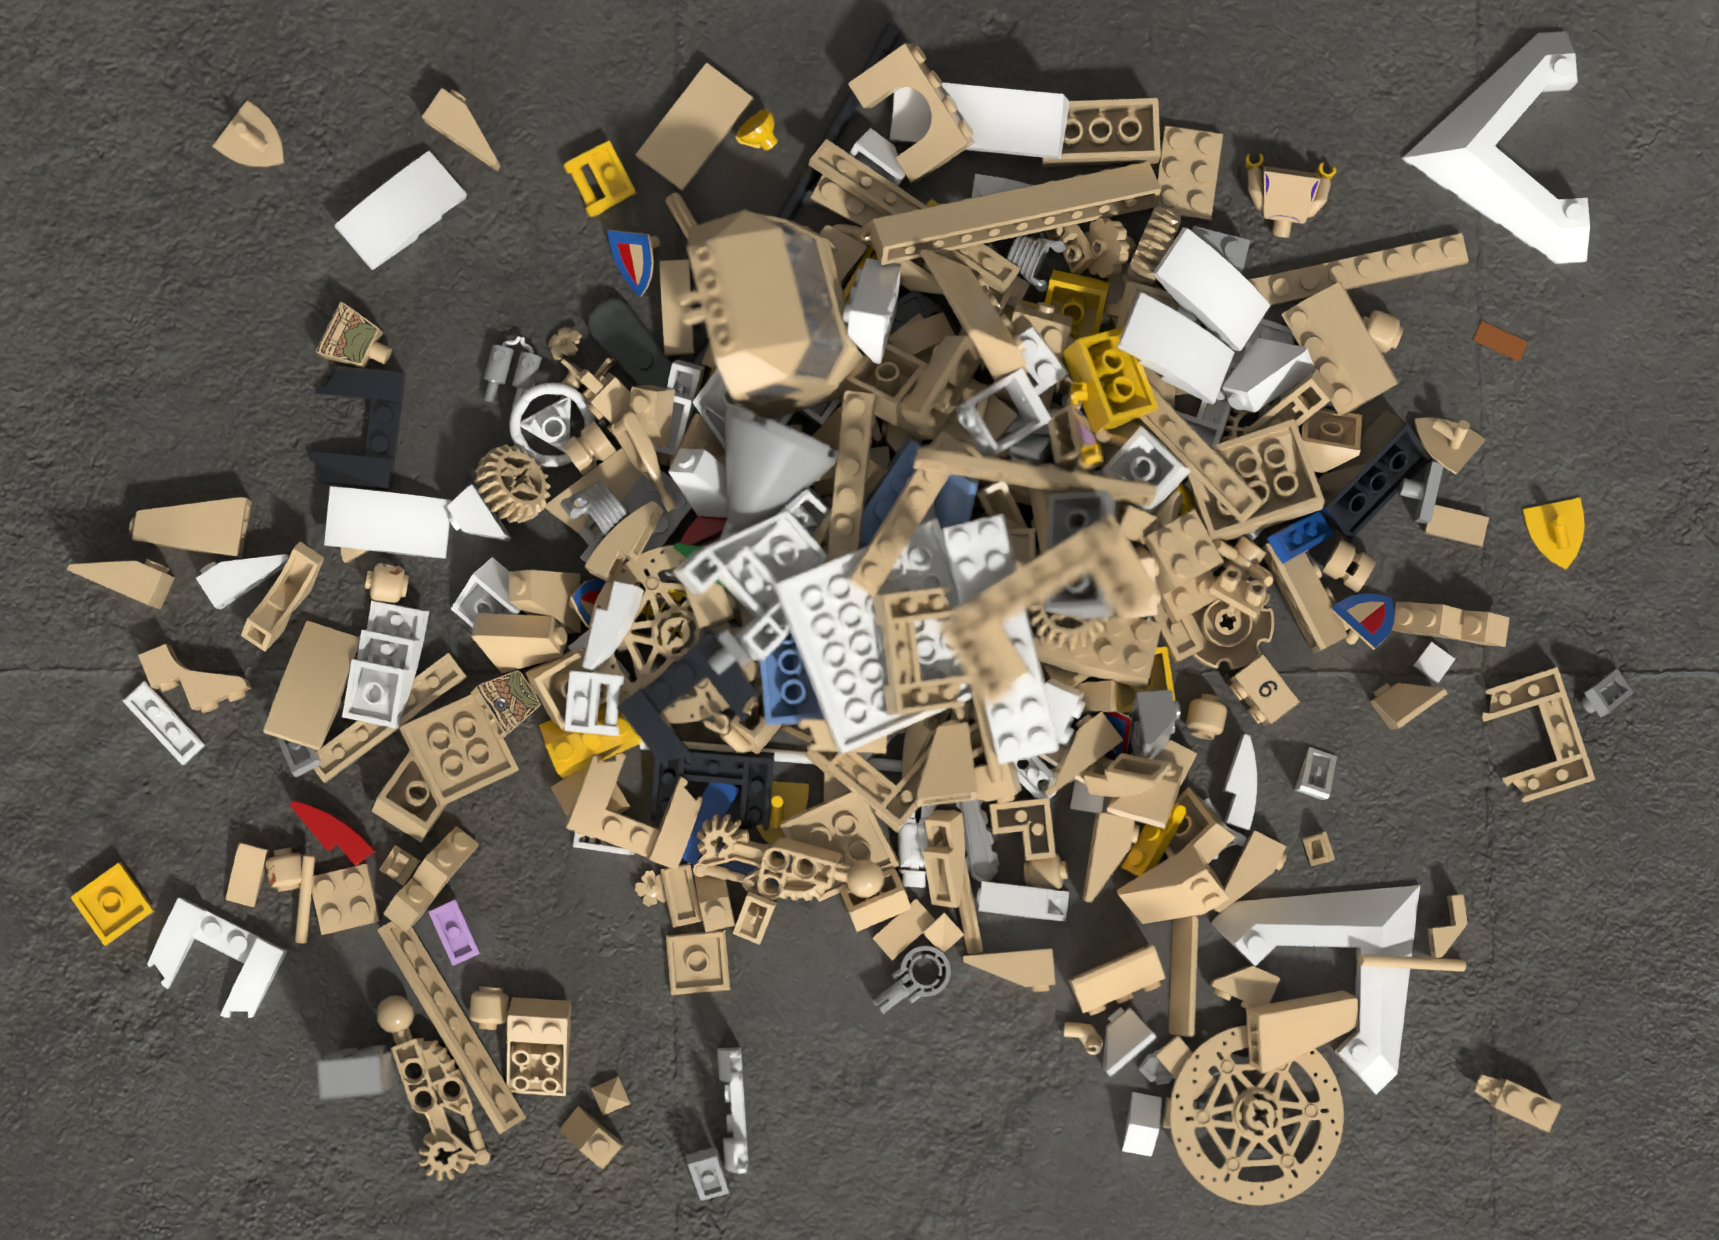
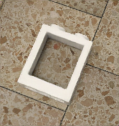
[955,368,1052,456]

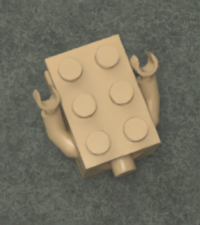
[980,302,1075,411]

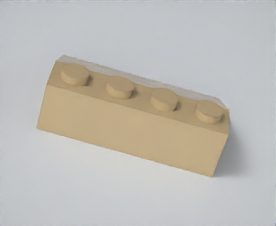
[920,249,1027,382]
[1187,419,1324,542]

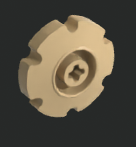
[1186,576,1274,670]

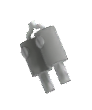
[484,336,542,407]

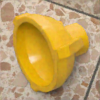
[735,109,778,151]

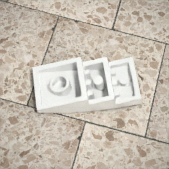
[335,151,467,270]
[1153,228,1270,351]
[1116,292,1234,405]
[324,486,452,559]
[342,601,429,728]

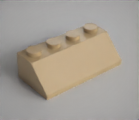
[1281,281,1399,416]
[1262,543,1349,654]

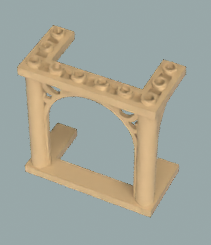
[937,513,1159,706]

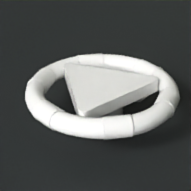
[509,383,595,467]

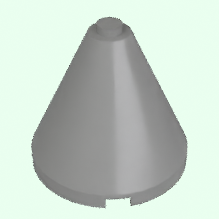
[725,405,840,532]

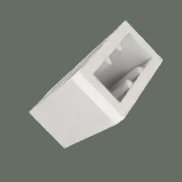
[1222,338,1315,413]
[669,448,728,518]
[977,881,1069,921]

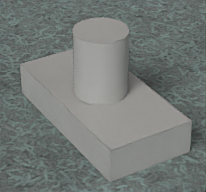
[1399,462,1443,524]
[707,630,752,675]
[1582,668,1633,718]

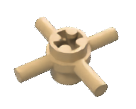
[1213,536,1273,587]

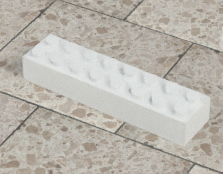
[943,514,1060,764]

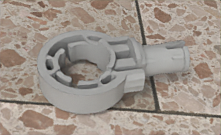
[872,946,951,1015]

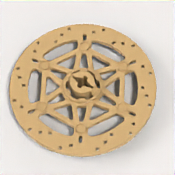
[589,546,760,723]
[1169,1025,1344,1205]

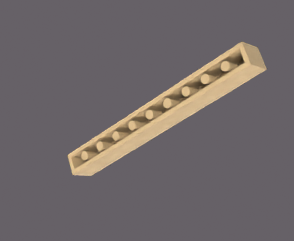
[870,162,1161,265]

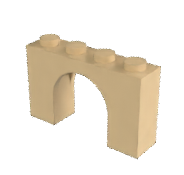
[848,44,975,182]

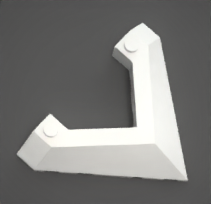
[1402,31,1590,264]
[1210,885,1420,1094]

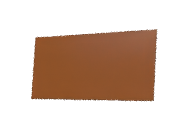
[1473,321,1528,362]

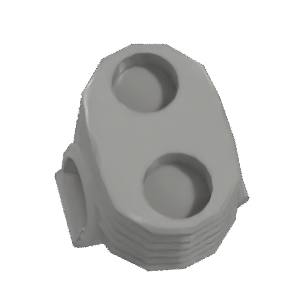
[1007,235,1067,292]
[561,480,628,547]

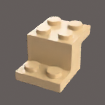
[1143,510,1224,623]

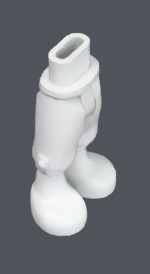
[898,805,937,888]

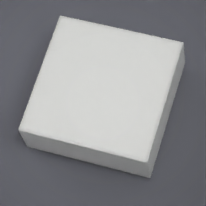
[1413,642,1455,683]

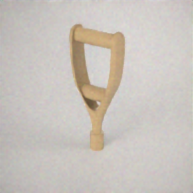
[612,412,678,512]

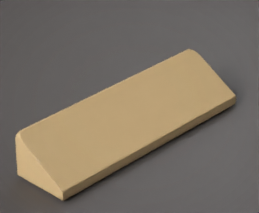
[1169,916,1198,1037]

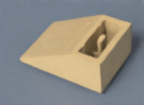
[507,997,571,1096]

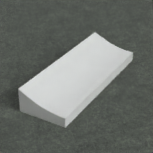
[890,83,1070,159]

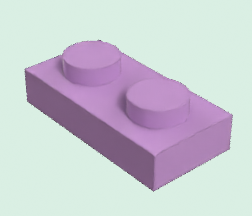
[429,899,481,966]

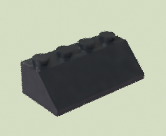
[1317,410,1431,541]

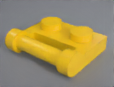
[563,141,637,217]

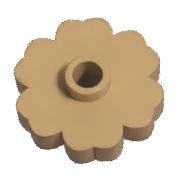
[1084,218,1135,278]

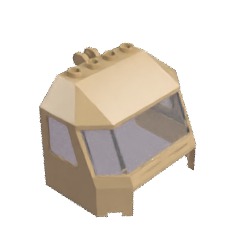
[677,210,864,420]

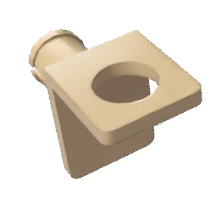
[555,358,616,399]

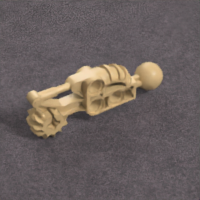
[693,814,884,901]
[376,995,491,1181]

